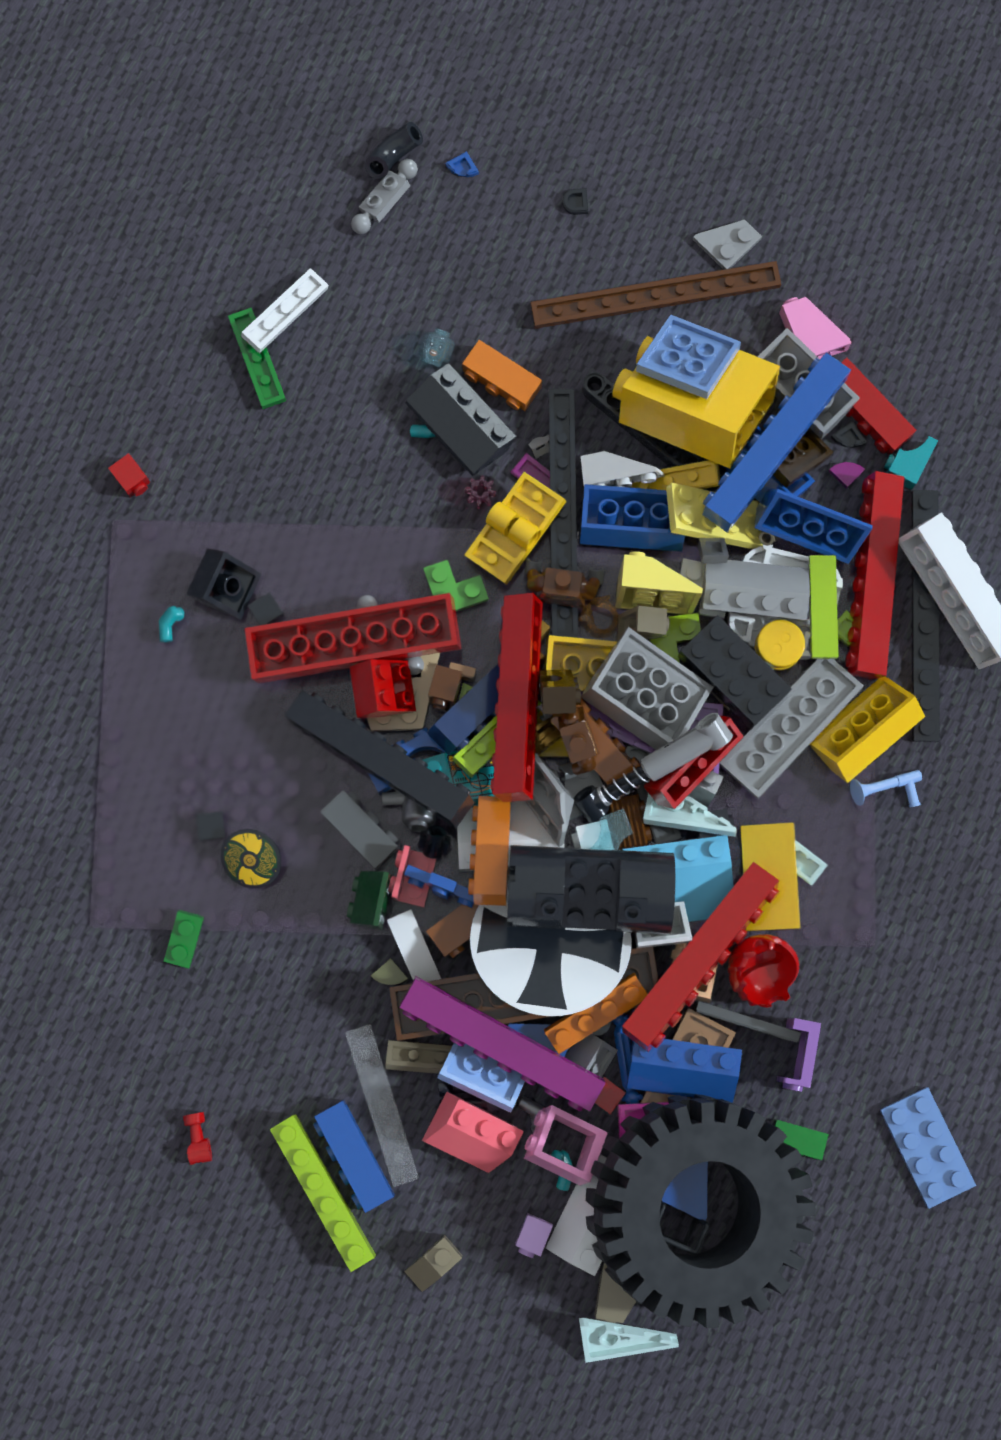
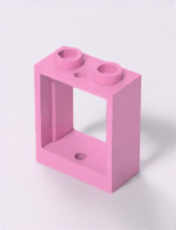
[524,1105,608,1185]

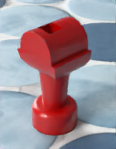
[183,1112,212,1165]

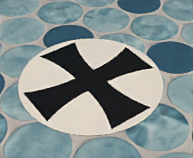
[470,876,632,1016]

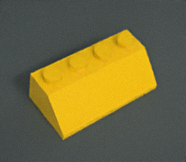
[810,676,925,783]

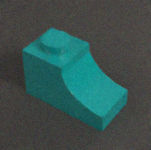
[884,436,938,490]

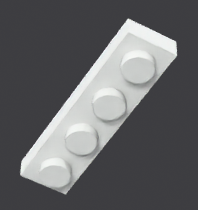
[241,268,329,353]

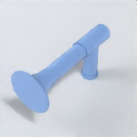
[850,770,922,808]

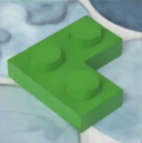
[423,560,489,612]

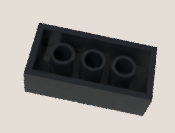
[678,615,792,730]

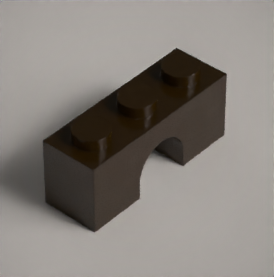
[539,669,581,714]

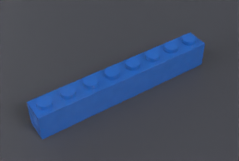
[702,352,851,533]

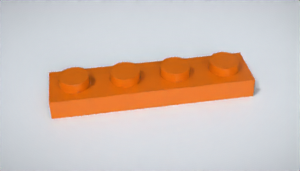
[544,973,648,1054]

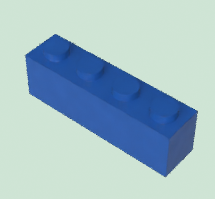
[313,1100,395,1213]

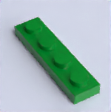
[228,307,286,409]

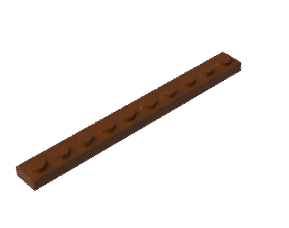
[531,261,781,329]

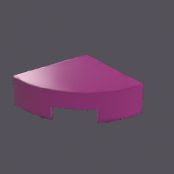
[828,462,865,489]

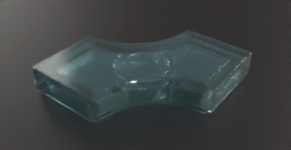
[589,809,633,850]

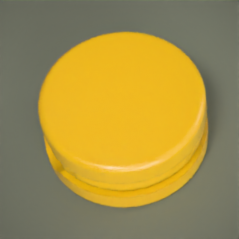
[754,620,805,670]

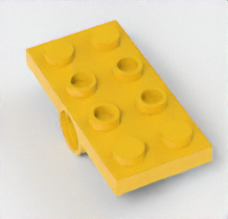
[464,472,567,585]

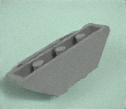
[526,753,574,847]

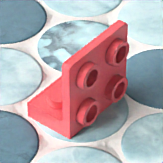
[388,845,437,908]

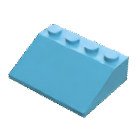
[622,835,734,922]

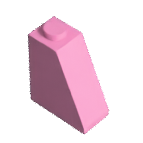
[779,297,851,359]

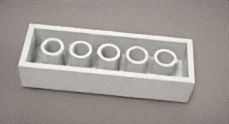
[898,512,1001,669]

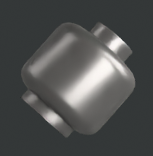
[401,797,436,832]

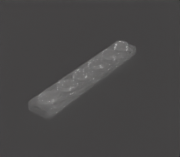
[345,1024,419,1187]

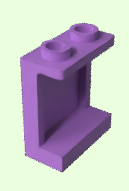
[777,1018,821,1092]

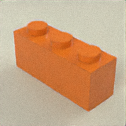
[462,340,542,411]

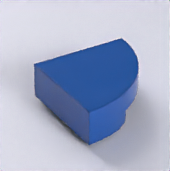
[445,151,479,177]

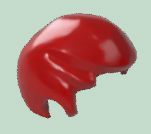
[727,934,799,1008]

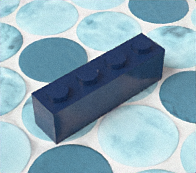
[427,664,500,755]

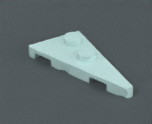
[643,793,736,837]
[579,1318,679,1363]

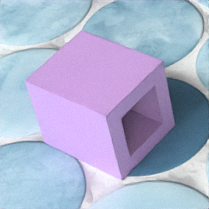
[515,1213,553,1258]

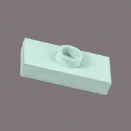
[795,840,828,886]

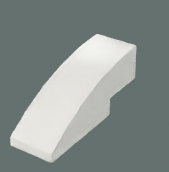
[387,909,441,981]

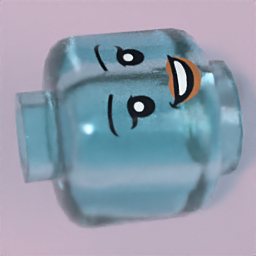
[418,328,455,368]

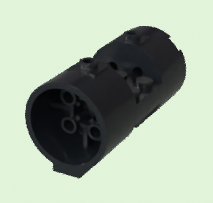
[507,845,676,934]

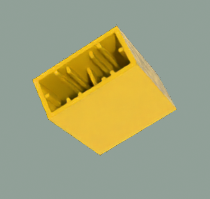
[613,336,780,469]

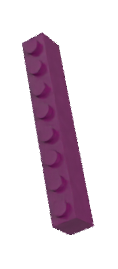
[400,976,605,1112]

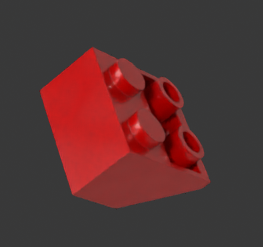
[350,659,416,718]

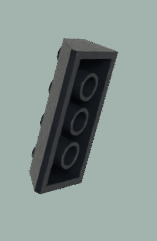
[405,363,516,476]

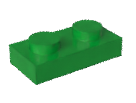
[164,910,204,969]

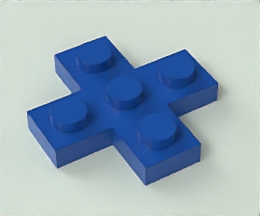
[404,865,479,908]

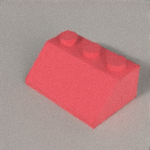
[422,1092,524,1173]

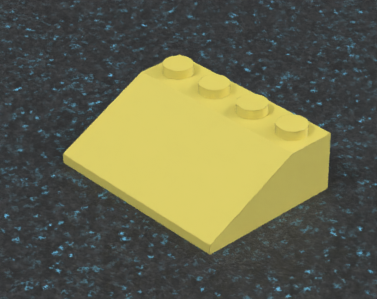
[615,552,703,615]

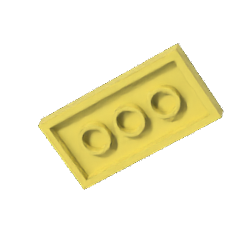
[666,482,763,549]

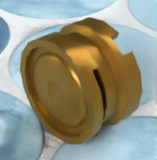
[535,718,562,755]

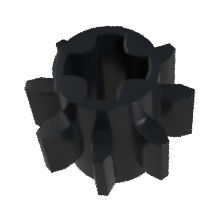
[417,826,451,859]

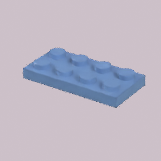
[880,1087,976,1209]

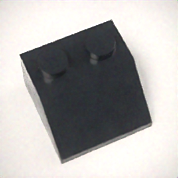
[186,548,262,620]

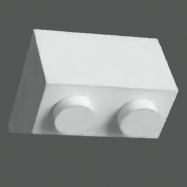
[633,901,692,948]

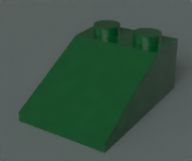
[347,871,392,930]

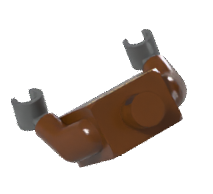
[524,558,604,608]
[536,704,600,781]

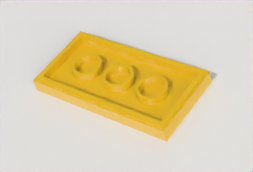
[741,823,800,931]

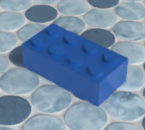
[580,484,685,552]

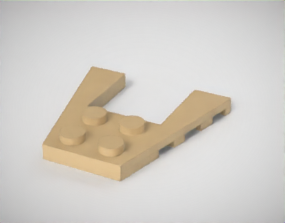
[367,653,440,732]

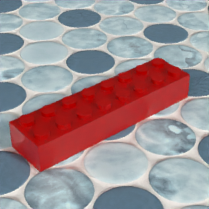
[245,593,462,683]

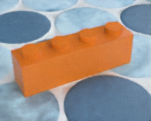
[468,796,511,906]

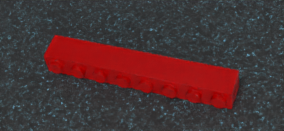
[845,471,904,680]
[491,593,543,802]
[622,862,780,1052]

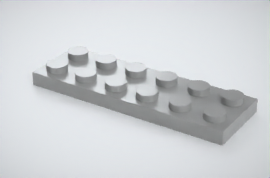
[719,659,864,799]

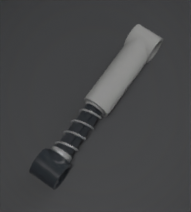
[573,713,733,823]

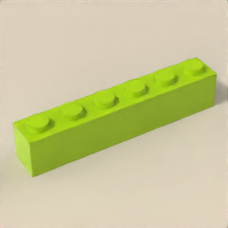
[270,1114,376,1272]

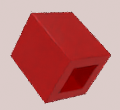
[108,453,151,497]

